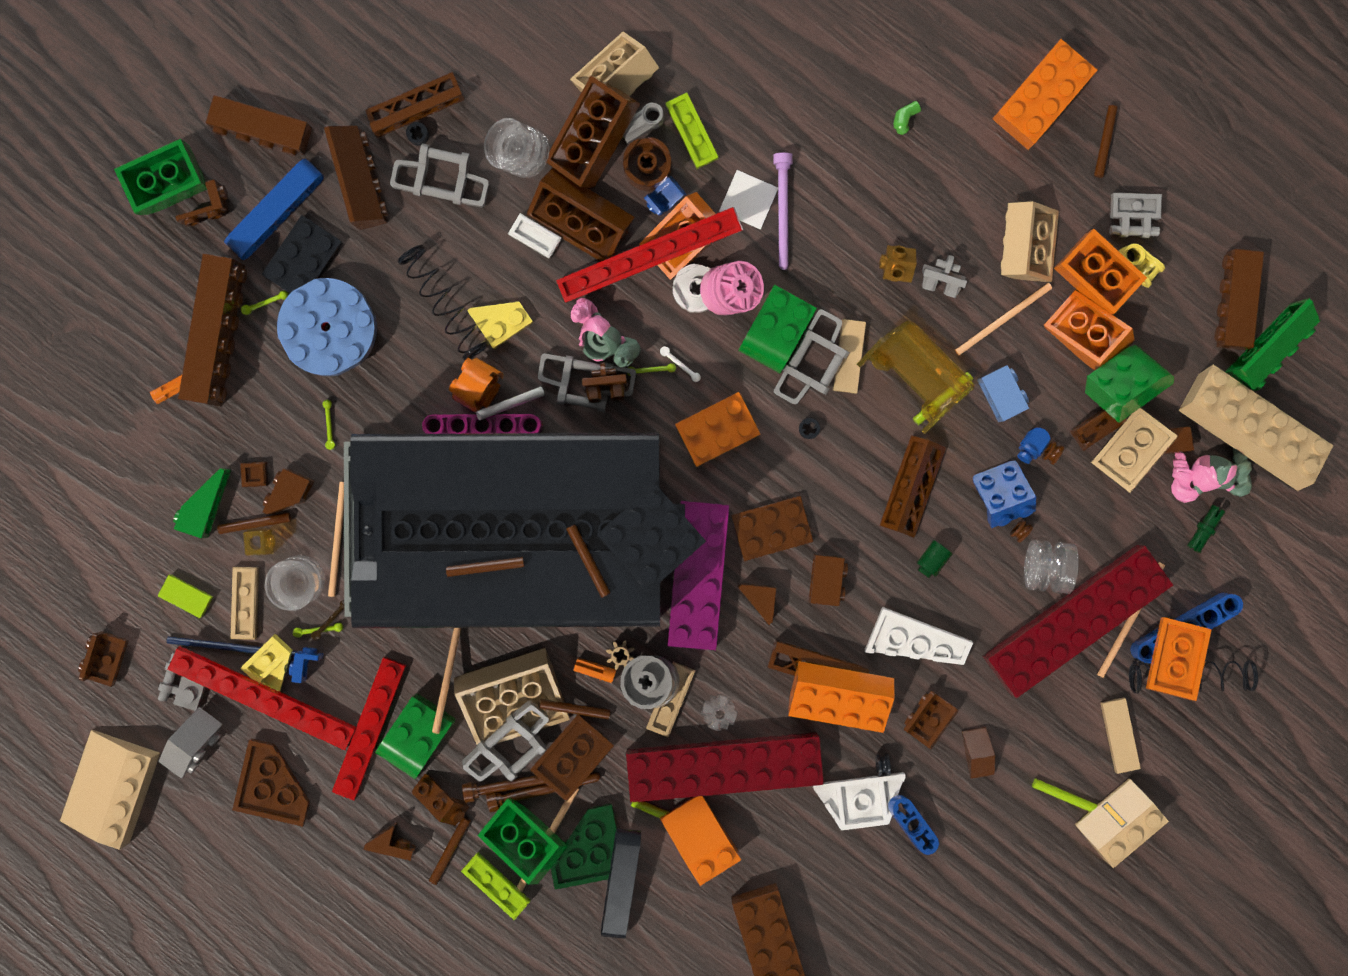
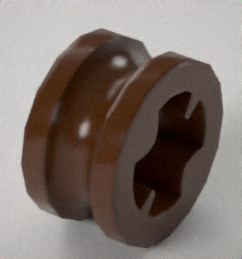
[1042,441,1064,465]
[1010,519,1033,543]

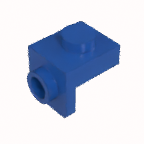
[644,176,687,216]
[289,647,324,683]

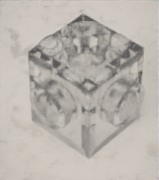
[701,694,738,731]

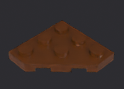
[232,738,310,827]

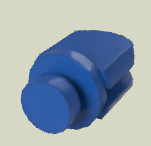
[1017,428,1050,464]

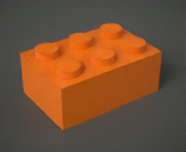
[1054,229,1147,314]

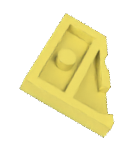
[467,302,533,349]
[240,634,293,692]

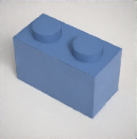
[977,365,1029,422]

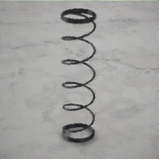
[397,245,490,360]
[1129,660,1258,694]

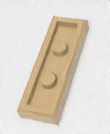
[832,319,866,394]
[231,567,259,640]
[646,661,695,737]
[1100,697,1141,774]

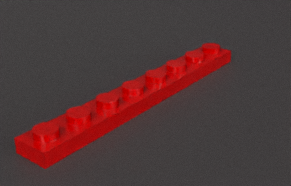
[556,207,743,303]
[167,646,356,750]

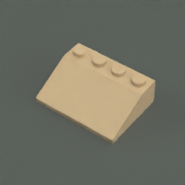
[454,648,570,744]
[60,730,160,850]

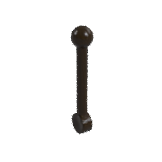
[311,600,345,640]

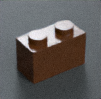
[808,554,848,606]

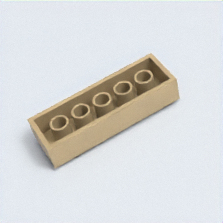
[1178,364,1333,491]

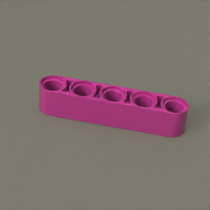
[422,414,543,434]

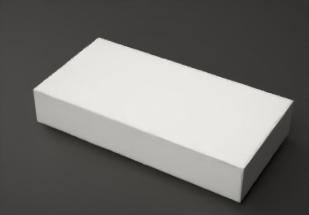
[508,213,562,259]

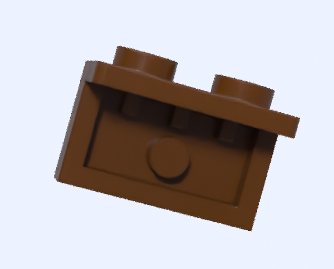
[78,631,129,687]
[904,691,959,749]

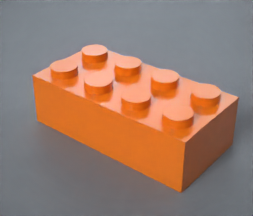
[992,39,1097,150]
[788,661,895,733]

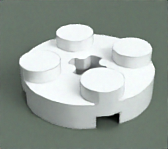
[673,264,711,313]

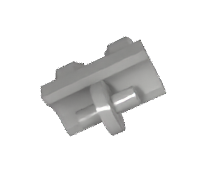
[922,255,967,298]

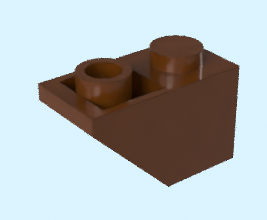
[263,468,315,514]

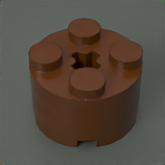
[623,137,672,192]

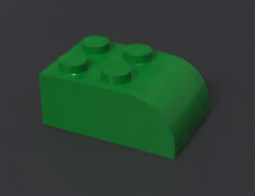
[114,139,207,215]
[738,285,817,374]
[1085,345,1174,423]
[375,693,456,780]
[477,798,568,885]

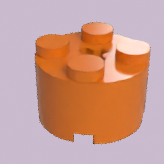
[449,358,503,413]

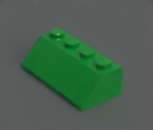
[1225,298,1320,392]

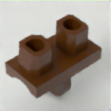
[582,362,627,403]

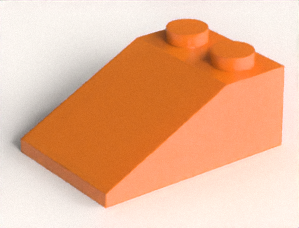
[639,192,716,280]
[1044,290,1135,370]
[660,796,741,886]

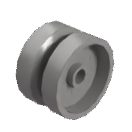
[621,655,680,709]

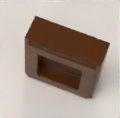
[240,462,268,487]

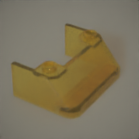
[857,321,974,434]

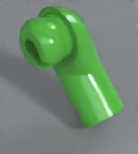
[893,101,921,135]

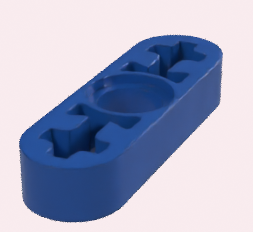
[888,795,939,855]

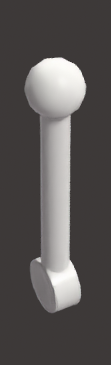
[660,346,701,382]

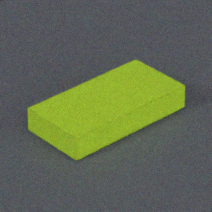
[158,575,213,618]

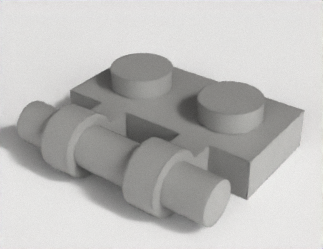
[1109,193,1162,238]
[158,653,206,711]

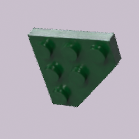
[551,803,617,890]

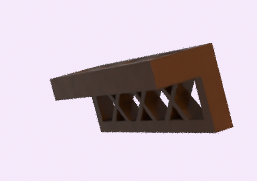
[365,72,465,138]
[879,435,946,538]
[767,640,870,676]

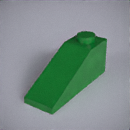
[173,468,231,539]

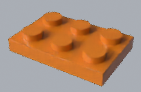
[675,392,761,467]
[1146,617,1212,701]

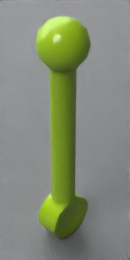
[241,290,289,315]
[627,363,676,376]
[322,400,336,450]
[293,623,343,638]

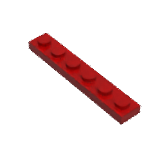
[332,657,407,800]

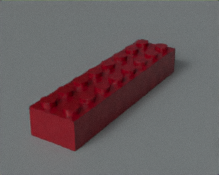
[982,545,1173,699]
[626,732,824,803]

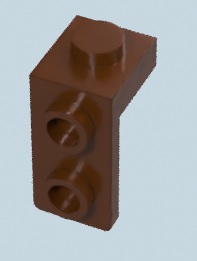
[175,180,229,227]
[412,774,470,826]

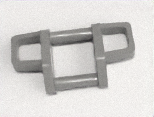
[390,143,490,208]
[774,309,850,404]
[538,354,636,413]
[462,700,549,781]

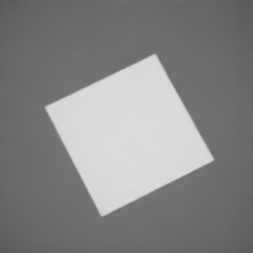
[719,170,778,229]

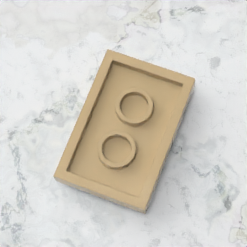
[1091,408,1178,493]

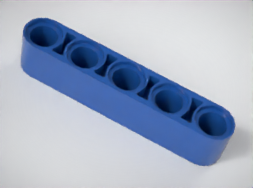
[224,158,324,260]
[1130,593,1243,663]

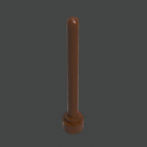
[486,772,601,813]
[462,775,546,803]

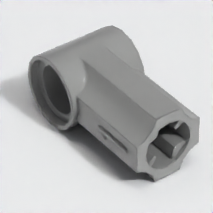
[623,103,665,144]

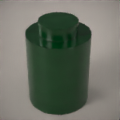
[916,540,953,578]

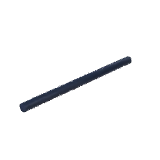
[167,636,297,658]

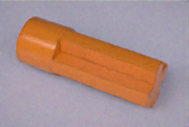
[150,375,182,404]
[573,657,616,683]

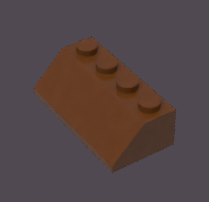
[545,75,640,188]
[324,125,389,230]
[526,167,635,262]

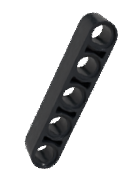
[601,828,641,939]

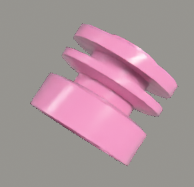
[700,261,764,316]

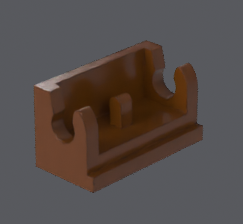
[1070,409,1127,451]

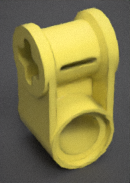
[1119,244,1165,288]

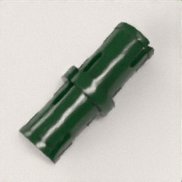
[1187,505,1226,554]

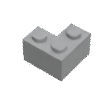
[158,707,222,779]

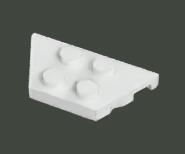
[813,772,905,830]

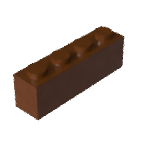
[206,95,312,156]
[1214,249,1264,350]

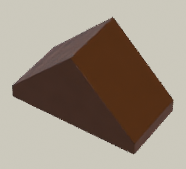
[738,583,776,625]
[962,727,995,779]

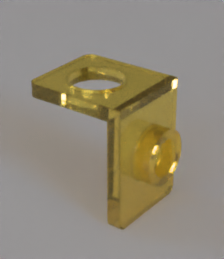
[243,530,275,556]

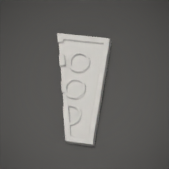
[865,607,973,665]

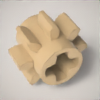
[606,640,635,670]

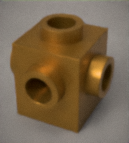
[879,245,917,283]

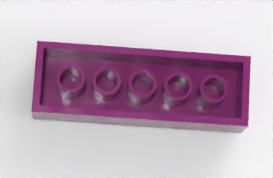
[668,501,729,650]

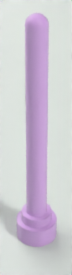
[773,153,793,270]

